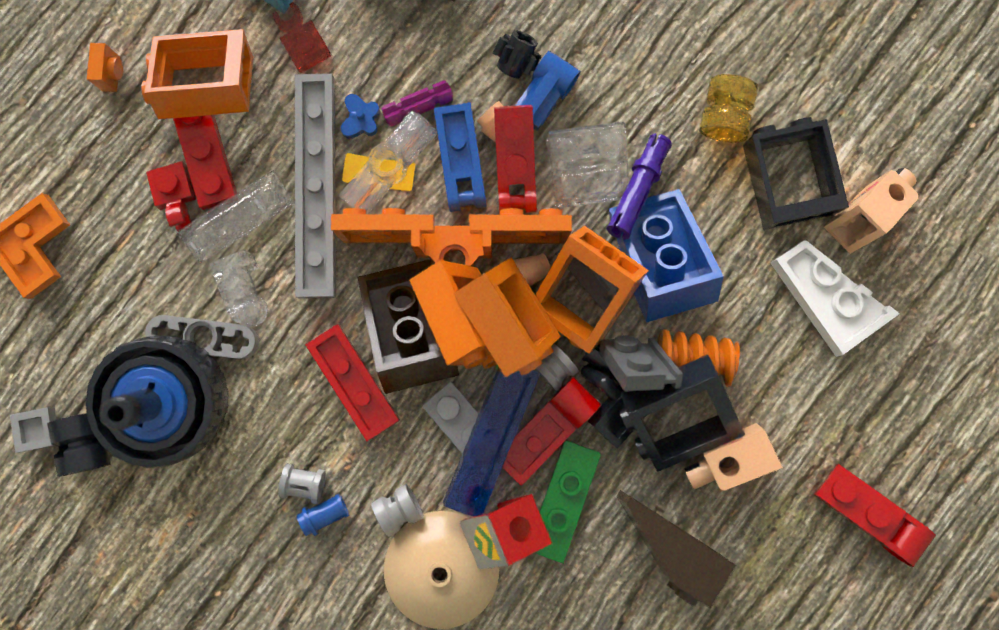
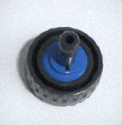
[86,336,229,468]

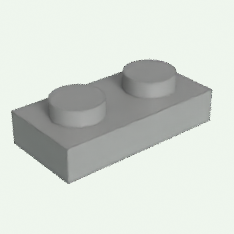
[422,381,500,464]

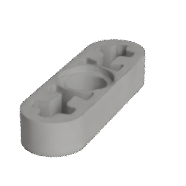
[145,315,259,359]

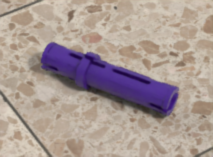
[606,133,672,240]

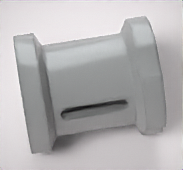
[278,463,326,505]

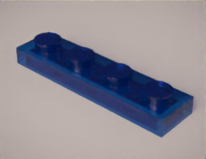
[442,366,541,517]

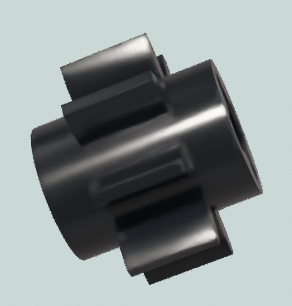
[492,30,542,78]

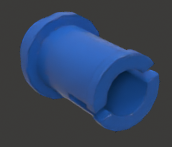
[297,493,349,536]

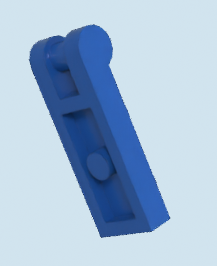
[434,102,487,212]

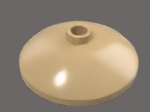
[384,510,499,629]

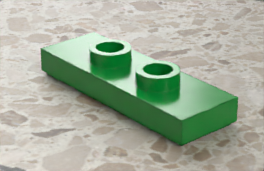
[534,440,601,564]

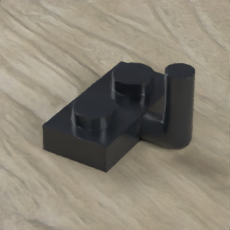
[581,364,647,449]

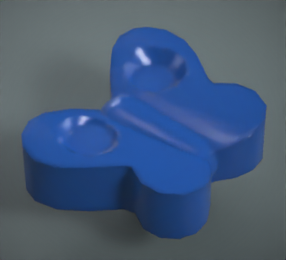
[341,94,380,139]

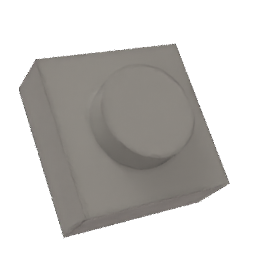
[10,407,57,453]

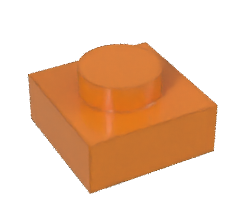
[87,43,123,92]

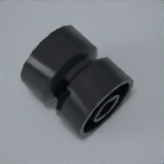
[47,413,111,477]

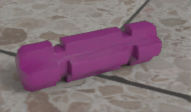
[382,80,453,126]

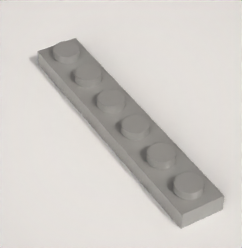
[295,74,336,299]

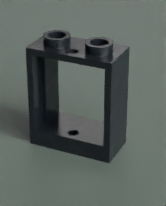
[743,117,849,230]
[619,354,745,472]

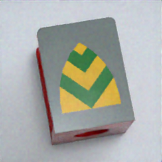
[460,494,552,569]

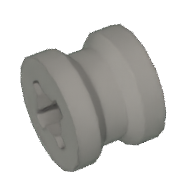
[535,344,579,392]

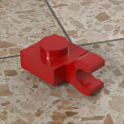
[146,161,196,231]

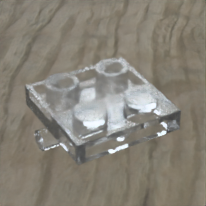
[546,122,629,208]

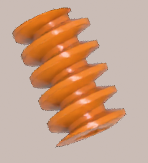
[657,329,740,387]

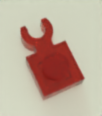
[272,2,332,74]

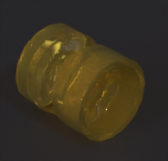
[699,74,759,143]

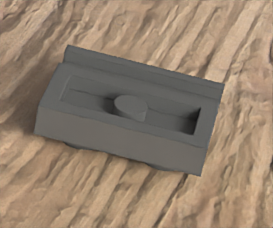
[599,335,683,391]

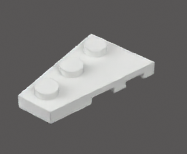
[771,240,900,357]

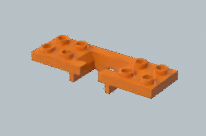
[331,208,572,266]

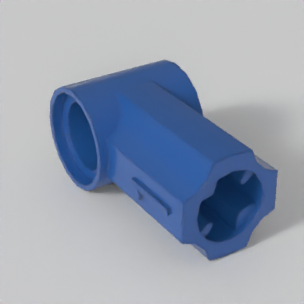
[515,51,581,131]

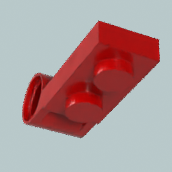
[494,377,601,486]
[814,464,936,568]

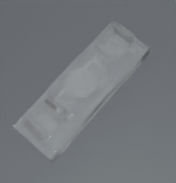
[177,170,295,264]

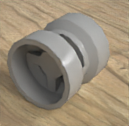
[371,484,424,537]

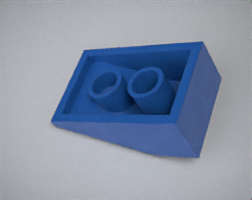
[609,189,724,323]

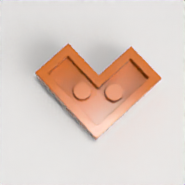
[0,193,70,299]

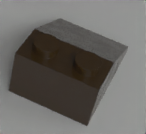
[357,259,459,394]
[616,490,736,608]

